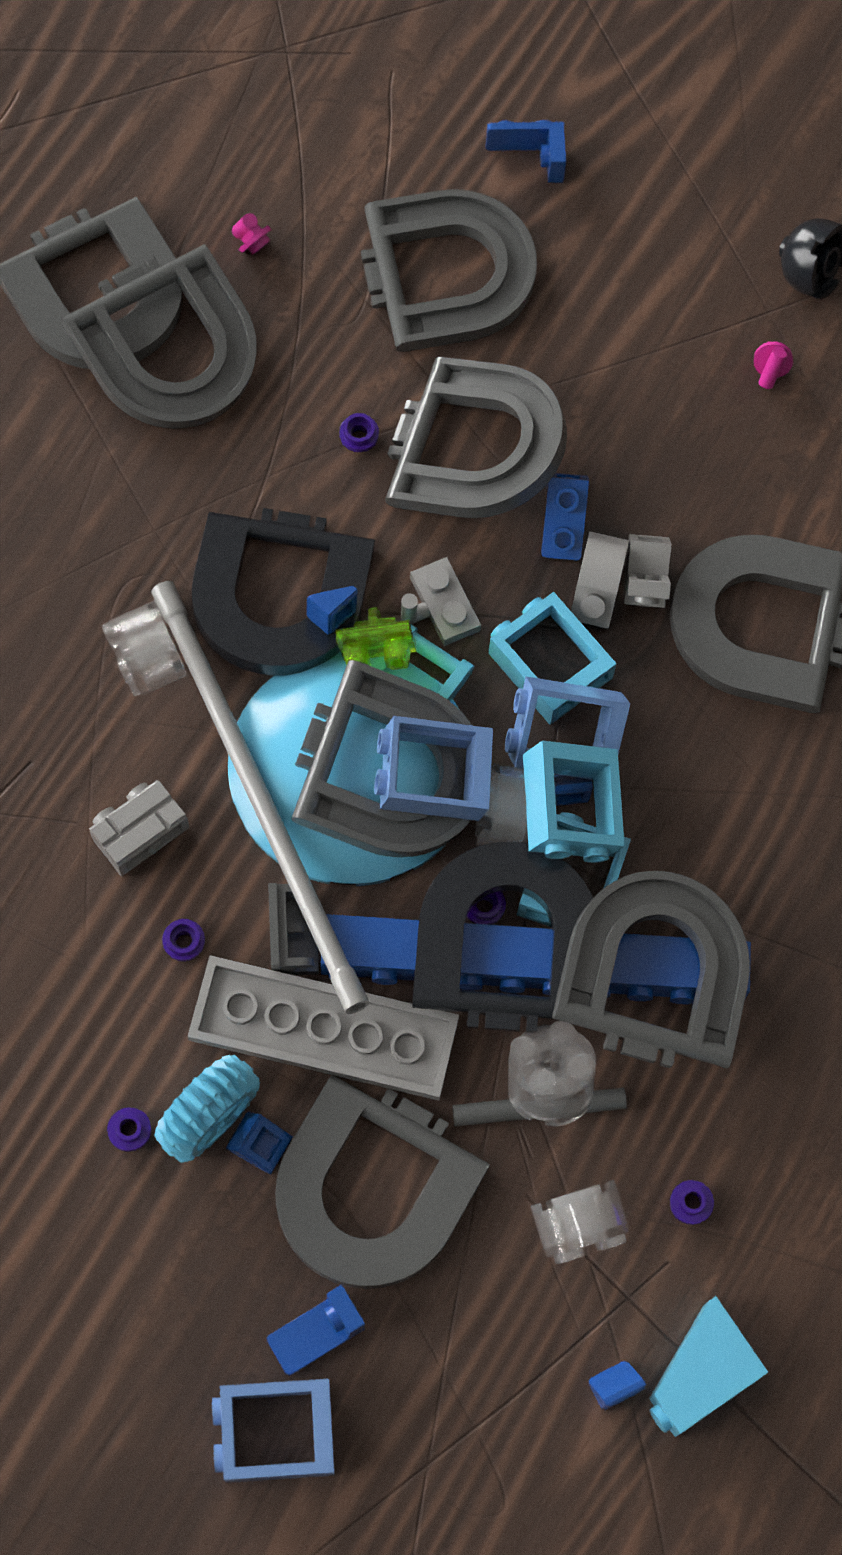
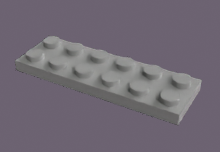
[187,955,459,1101]

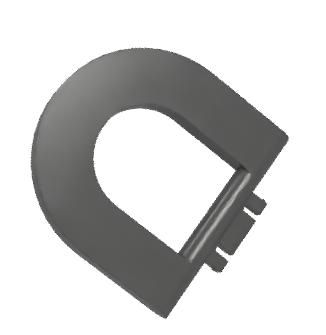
[361,189,537,352]
[0,197,183,369]
[61,245,257,429]
[385,357,567,518]
[670,535,842,713]
[291,660,472,858]
[552,871,750,1068]
[276,1075,491,1289]

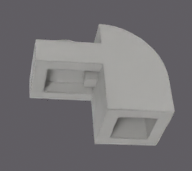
[571,532,629,629]
[624,534,672,608]

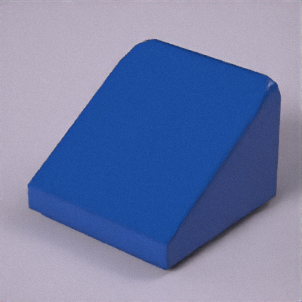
[307,586,357,635]
[554,775,593,806]
[226,1112,293,1174]
[589,1361,646,1410]

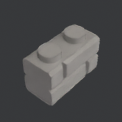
[89,780,189,877]

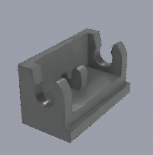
[268,883,319,975]

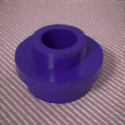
[339,413,379,452]
[467,891,506,925]
[162,919,205,962]
[107,1107,151,1152]
[670,1180,714,1225]

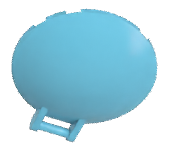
[228,622,475,886]

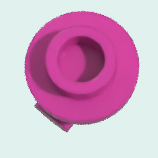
[232,213,272,255]
[754,341,793,389]

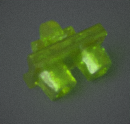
[336,607,417,670]

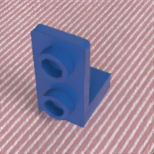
[486,120,566,183]
[541,473,589,560]
[267,1285,365,1376]

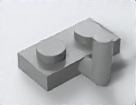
[401,557,481,646]

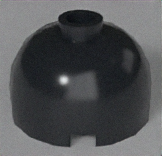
[779,218,842,300]

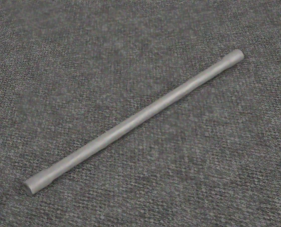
[151,581,369,1014]

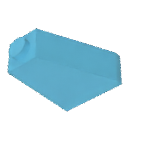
[649,1296,768,1437]

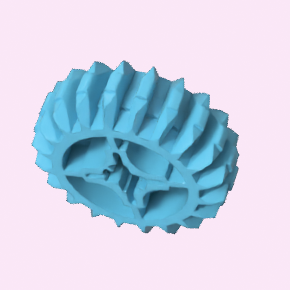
[155,1055,260,1163]

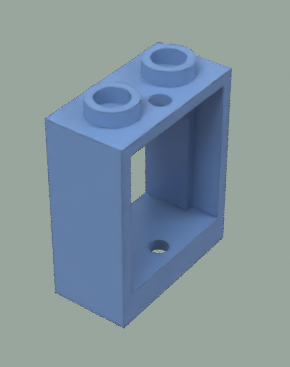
[505,676,630,780]
[374,716,493,821]
[212,1379,334,1483]

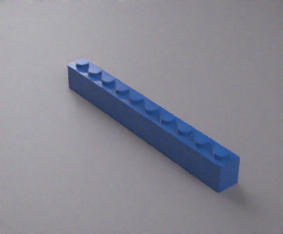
[321,914,751,1004]

